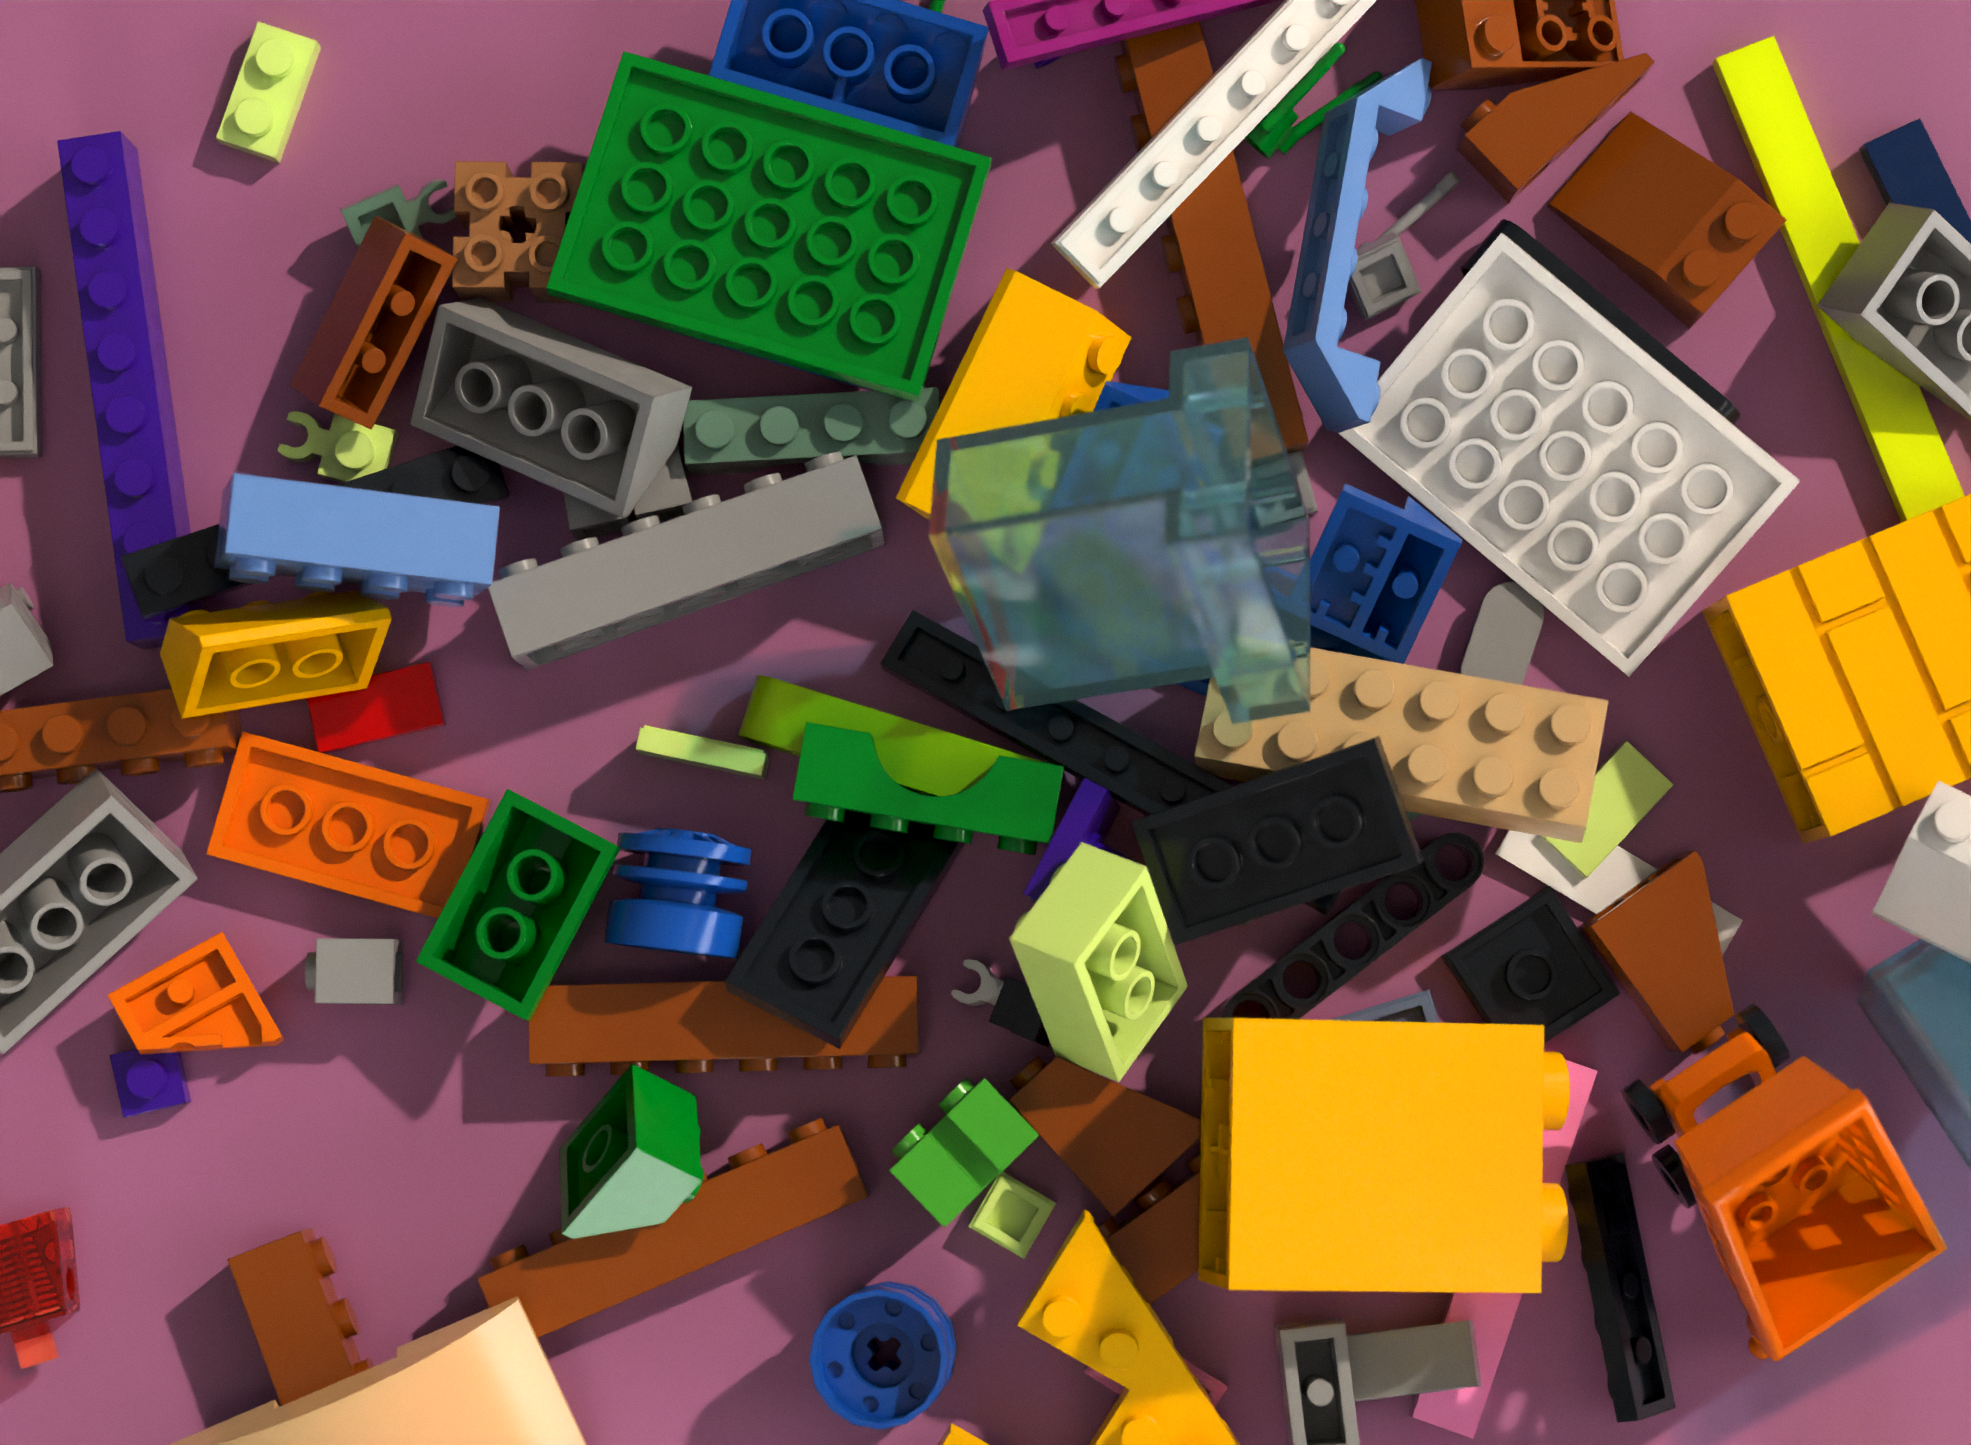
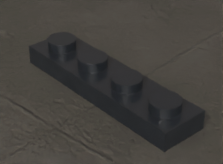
[1565,1153,1676,1423]

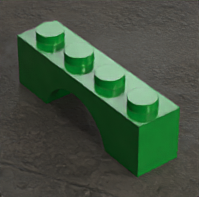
[793,722,1064,855]

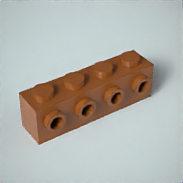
[0,688,242,793]

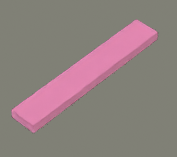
[1410,1059,1598,1439]

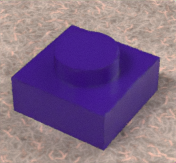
[109,1048,191,1118]

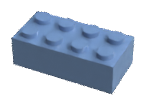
[214,473,500,607]

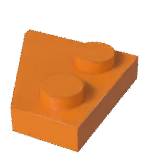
[107,932,284,1055]

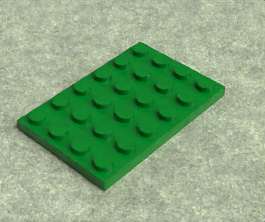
[546,51,992,403]

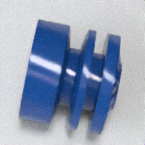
[604,828,752,959]
[809,1281,958,1430]

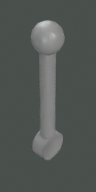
[1357,171,1462,250]

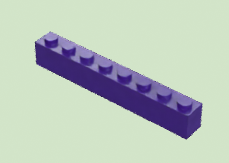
[57,131,201,650]

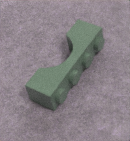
[683,387,940,476]

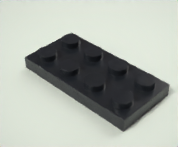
[1131,736,1424,945]
[725,810,964,1049]

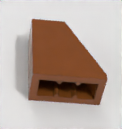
[1580,851,1735,1055]
[1008,1056,1201,1217]

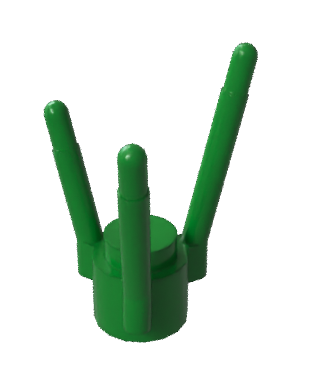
[1244,42,1383,159]

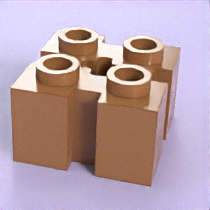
[452,161,585,303]

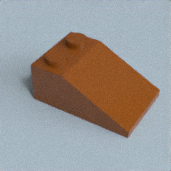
[1547,111,1786,329]

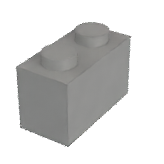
[1274,1318,1360,1445]

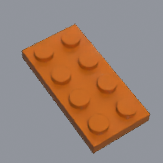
[206,731,491,918]

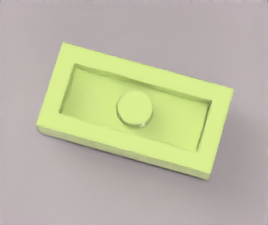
[216,21,321,163]

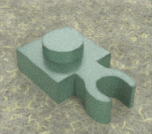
[340,179,457,248]

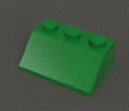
[415,789,621,1022]

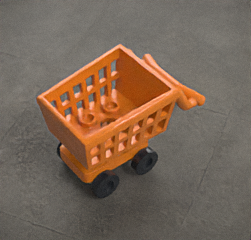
[1621,1003,1947,1361]

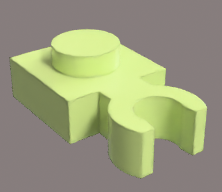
[278,411,399,483]

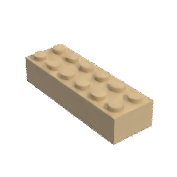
[1195,631,1609,843]

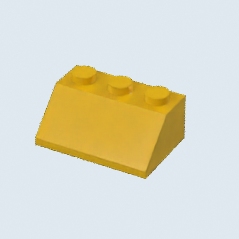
[160,590,392,718]

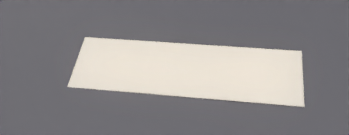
[1495,830,1743,956]

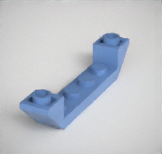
[1283,58,1432,433]

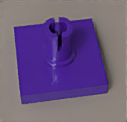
[1023,778,1144,904]

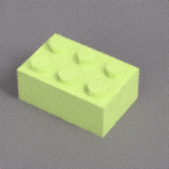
[1009,842,1188,1082]

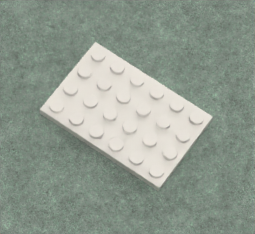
[1339,233,1800,677]

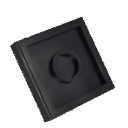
[1441,886,1621,1044]

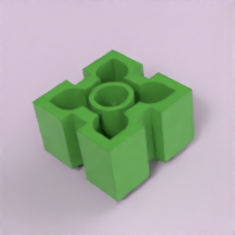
[889,1077,1039,1228]

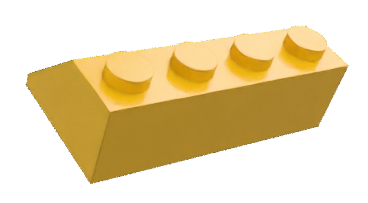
[896,268,1132,565]

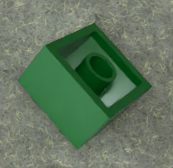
[559,1064,704,1239]

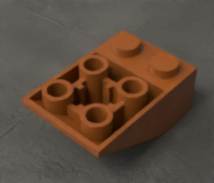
[1415,0,1624,89]

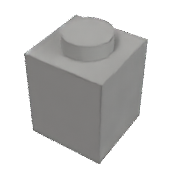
[305,938,404,1005]

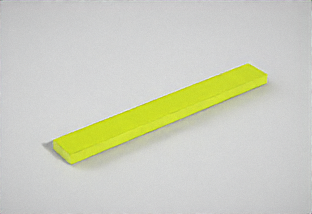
[1712,36,1965,523]

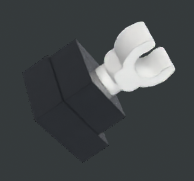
[951,959,1050,1047]

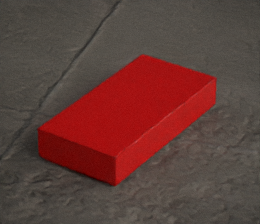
[306,662,446,754]

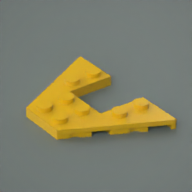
[937,1209,1241,1445]

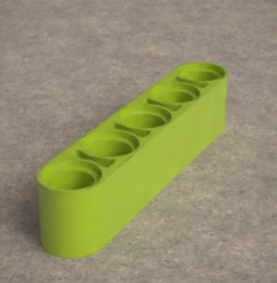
[738,675,1049,797]

